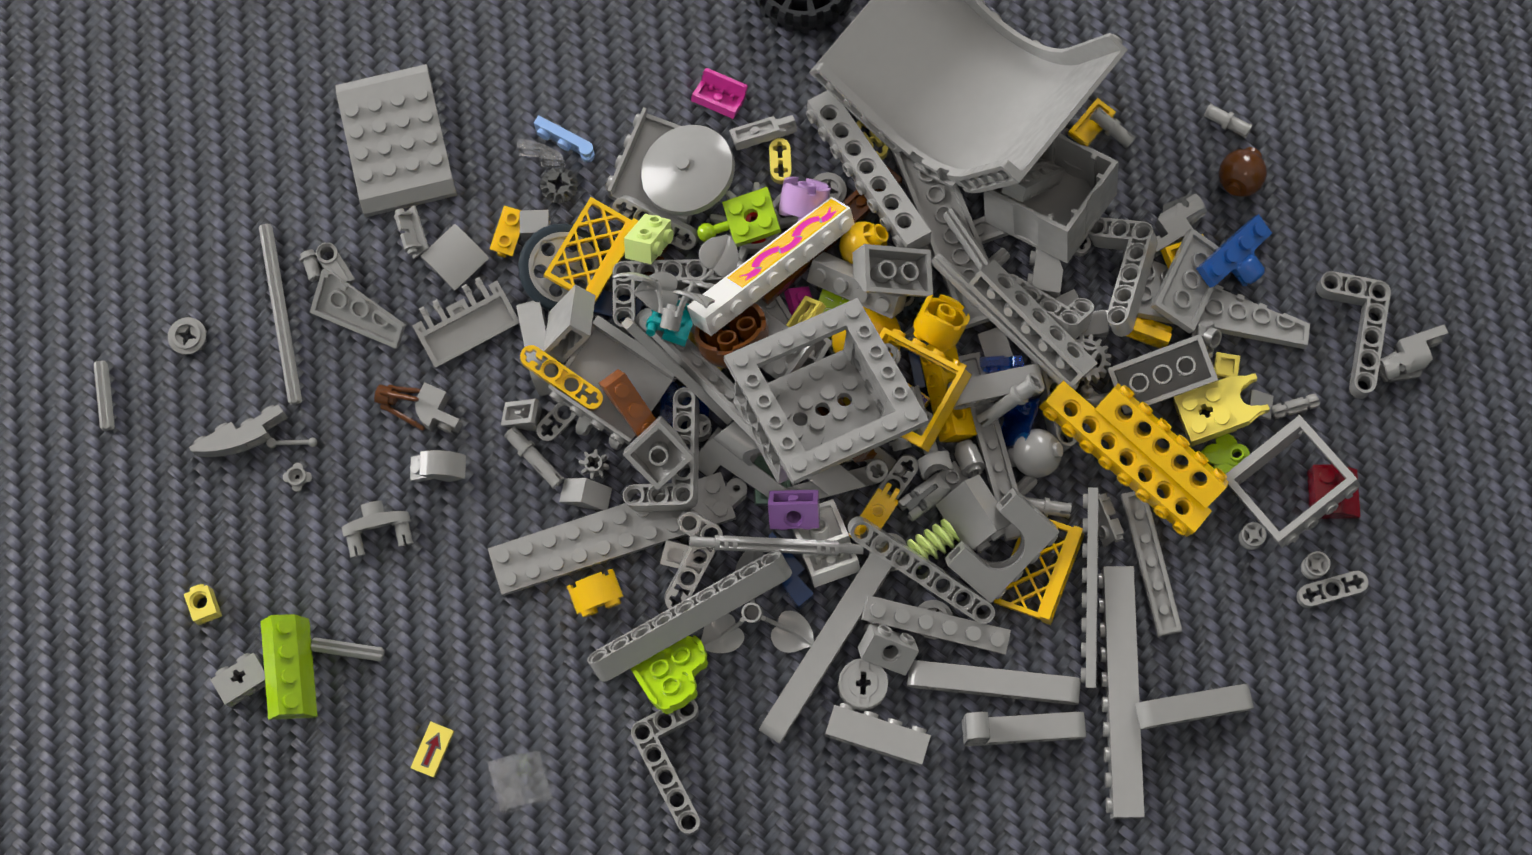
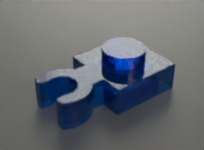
[980,356,1024,374]

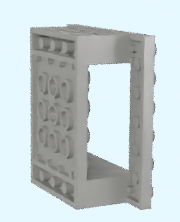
[724,298,929,485]

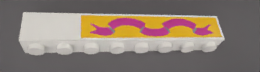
[687,197,855,336]

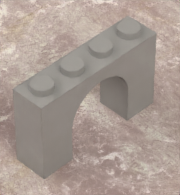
[945,487,1059,603]

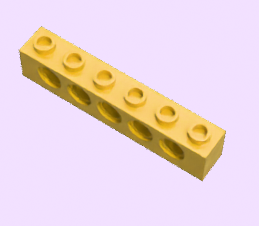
[1095,383,1229,508]

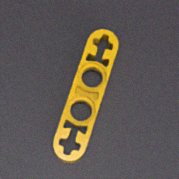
[520,345,603,411]

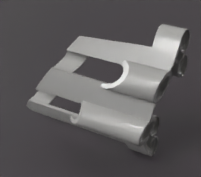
[698,409,905,499]

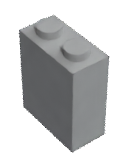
[543,284,595,363]
[936,475,1012,553]

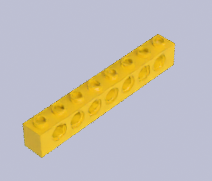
[1039,380,1212,537]

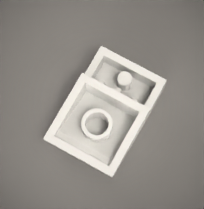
[792,499,860,588]

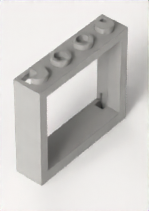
[1226,415,1360,548]

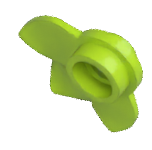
[1201,434,1250,474]

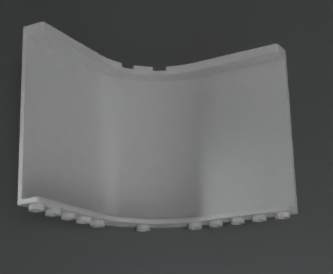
[809,0,1128,193]

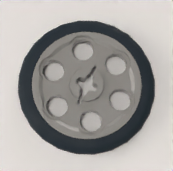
[518,224,605,311]

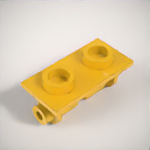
[490,206,521,258]

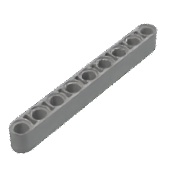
[759,544,898,744]
[587,550,792,682]

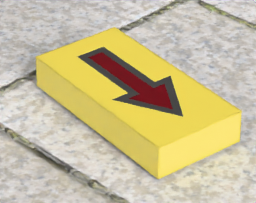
[411,721,455,778]

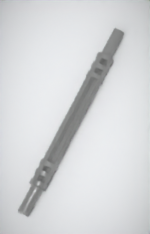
[689,535,864,556]

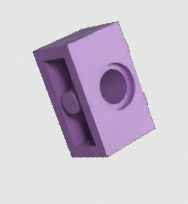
[768,490,820,530]

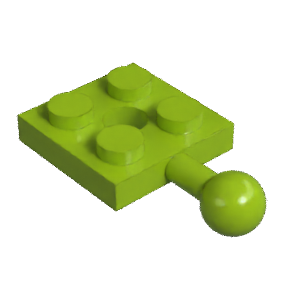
[697,187,782,247]

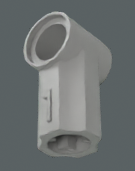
[316,243,356,286]

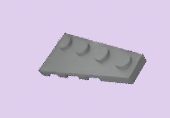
[310,267,406,349]

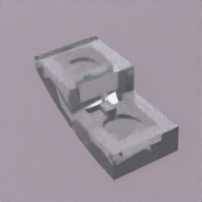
[517,139,565,168]

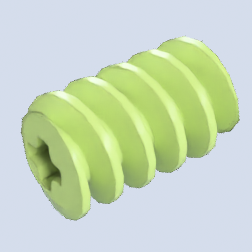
[907,519,960,569]

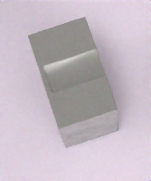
[984,133,1118,263]

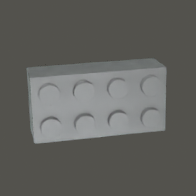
[1107,334,1219,415]

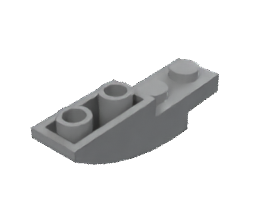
[189,404,288,457]

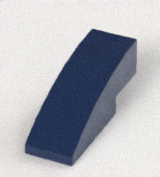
[769,532,814,611]

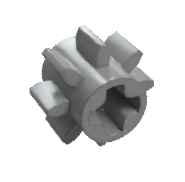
[579,449,610,480]

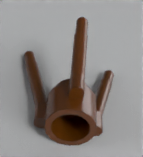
[374,384,425,431]

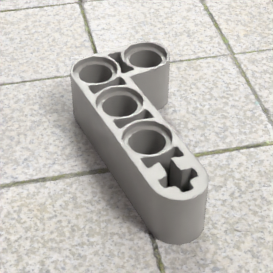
[1009,274,1094,340]
[516,301,559,396]
[947,364,1045,410]
[664,510,723,609]

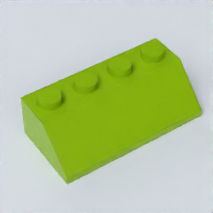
[260,614,318,720]

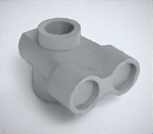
[1192,321,1222,358]

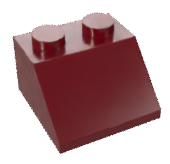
[1307,464,1361,519]

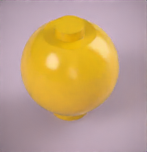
[839,221,889,264]

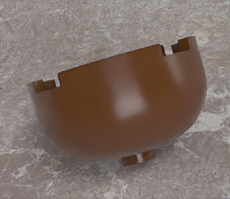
[693,303,769,369]

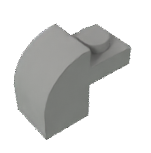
[415,382,462,433]
[410,450,466,482]

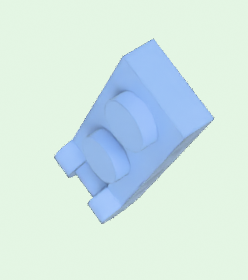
[534,115,595,163]

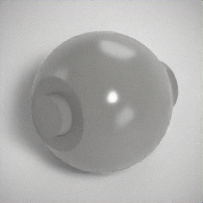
[1008,429,1063,478]

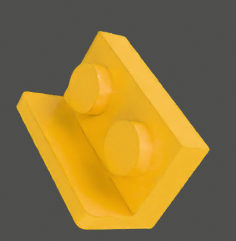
[1126,317,1173,349]

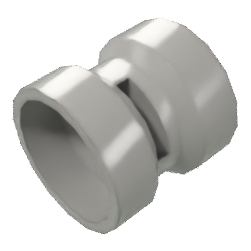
[1301,551,1330,580]

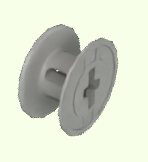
[838,659,888,711]

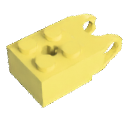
[1173,373,1270,447]

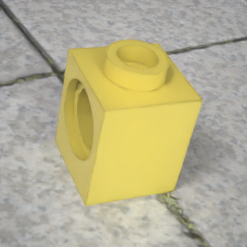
[184,584,222,625]

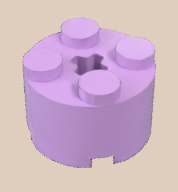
[778,177,831,221]

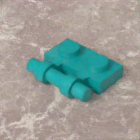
[646,300,693,347]

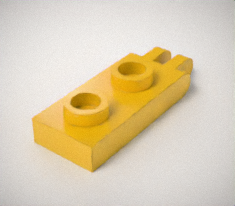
[848,482,900,538]

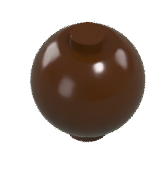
[1218,147,1267,197]

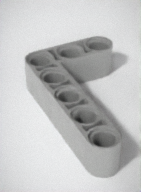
[1088,217,1158,337]
[613,259,724,335]
[1316,271,1391,399]
[623,387,700,512]
[631,700,701,835]
[962,712,1087,746]

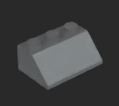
[852,244,933,297]

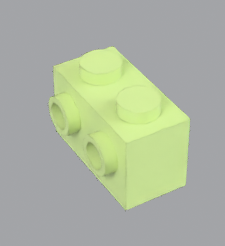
[624,214,674,264]

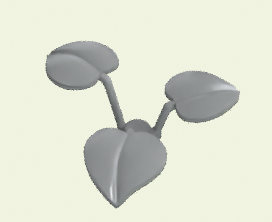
[634,234,738,331]
[613,272,715,331]
[701,551,814,653]

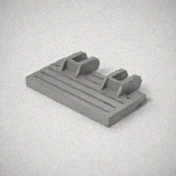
[412,277,520,368]

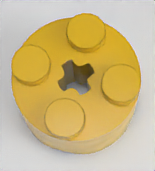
[913,294,970,352]
[567,569,624,617]

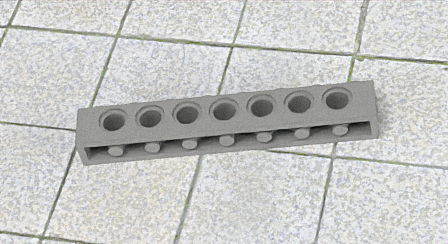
[806,90,932,249]

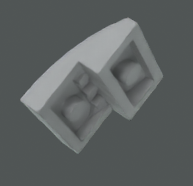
[420,224,489,291]

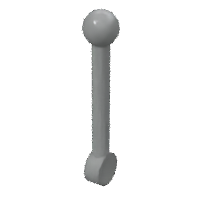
[266,437,317,448]

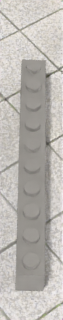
[1098,566,1144,819]

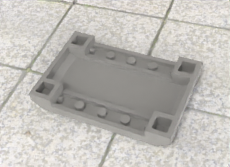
[335,64,457,217]

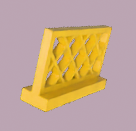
[543,197,638,303]
[994,519,1085,625]

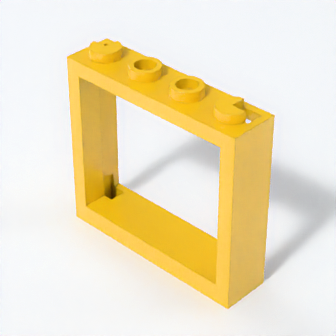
[843,327,972,452]

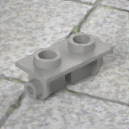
[394,205,429,259]
[1087,493,1125,547]

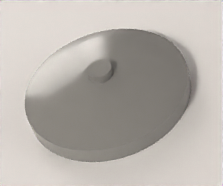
[641,125,735,216]

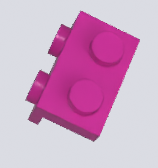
[691,68,748,119]

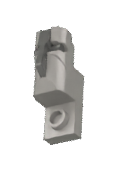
[1153,194,1207,259]
[1379,324,1448,383]
[898,461,969,522]

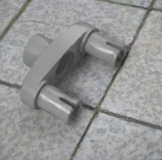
[341,500,414,558]

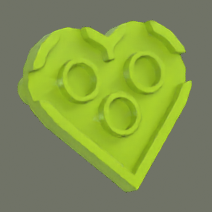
[630,635,708,714]

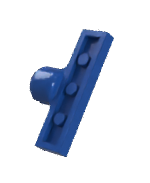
[1196,214,1272,288]

